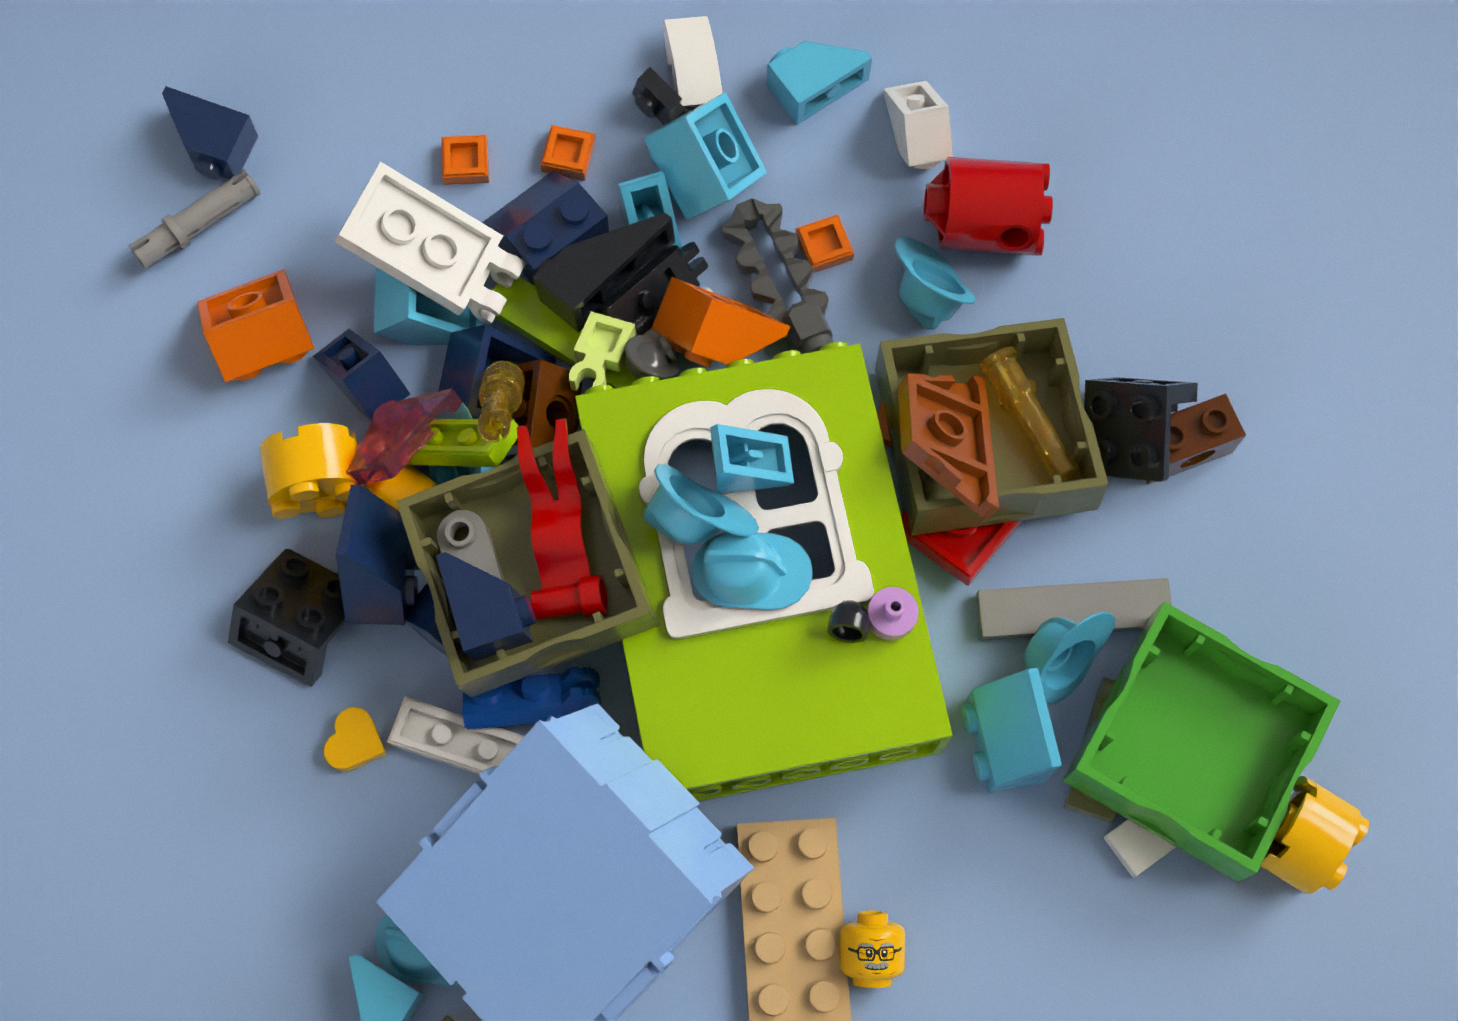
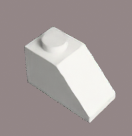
[884,81,953,169]

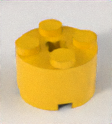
[259,423,365,519]
[1260,776,1369,894]

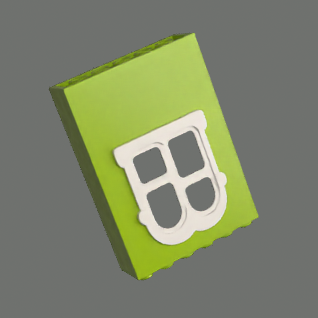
[575,342,953,802]

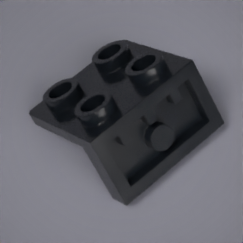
[1084,377,1198,482]
[228,549,346,687]

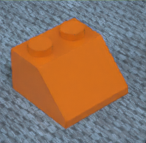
[197,269,315,383]
[651,277,790,367]

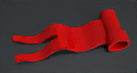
[517,418,609,620]

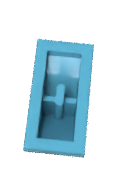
[618,171,682,248]
[710,424,794,494]
[348,954,426,1021]

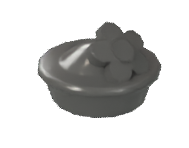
[625,335,680,380]

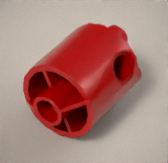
[923,157,1053,256]

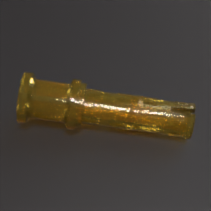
[978,347,1079,482]
[477,361,525,443]

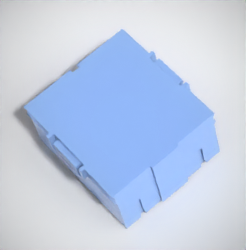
[376,703,754,1021]

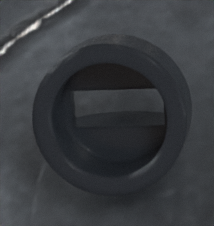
[827,600,870,643]

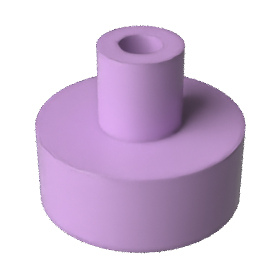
[867,587,918,641]

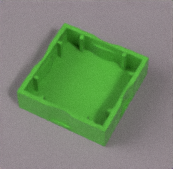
[1062,602,1341,882]

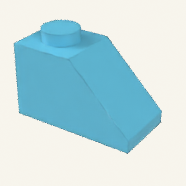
[766,41,872,125]

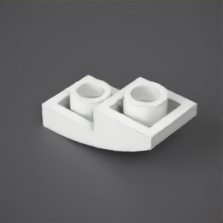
[662,16,722,108]

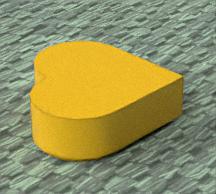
[324,707,387,772]

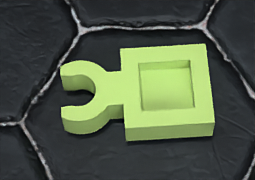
[569,311,636,391]

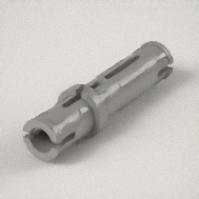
[128,169,260,270]

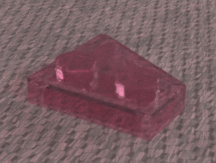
[346,388,462,485]

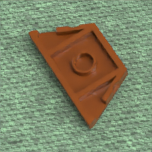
[897,373,999,520]

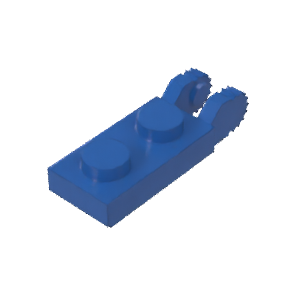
[462,666,601,729]

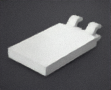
[334,162,526,325]

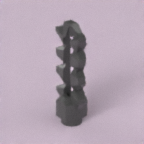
[721,198,833,354]

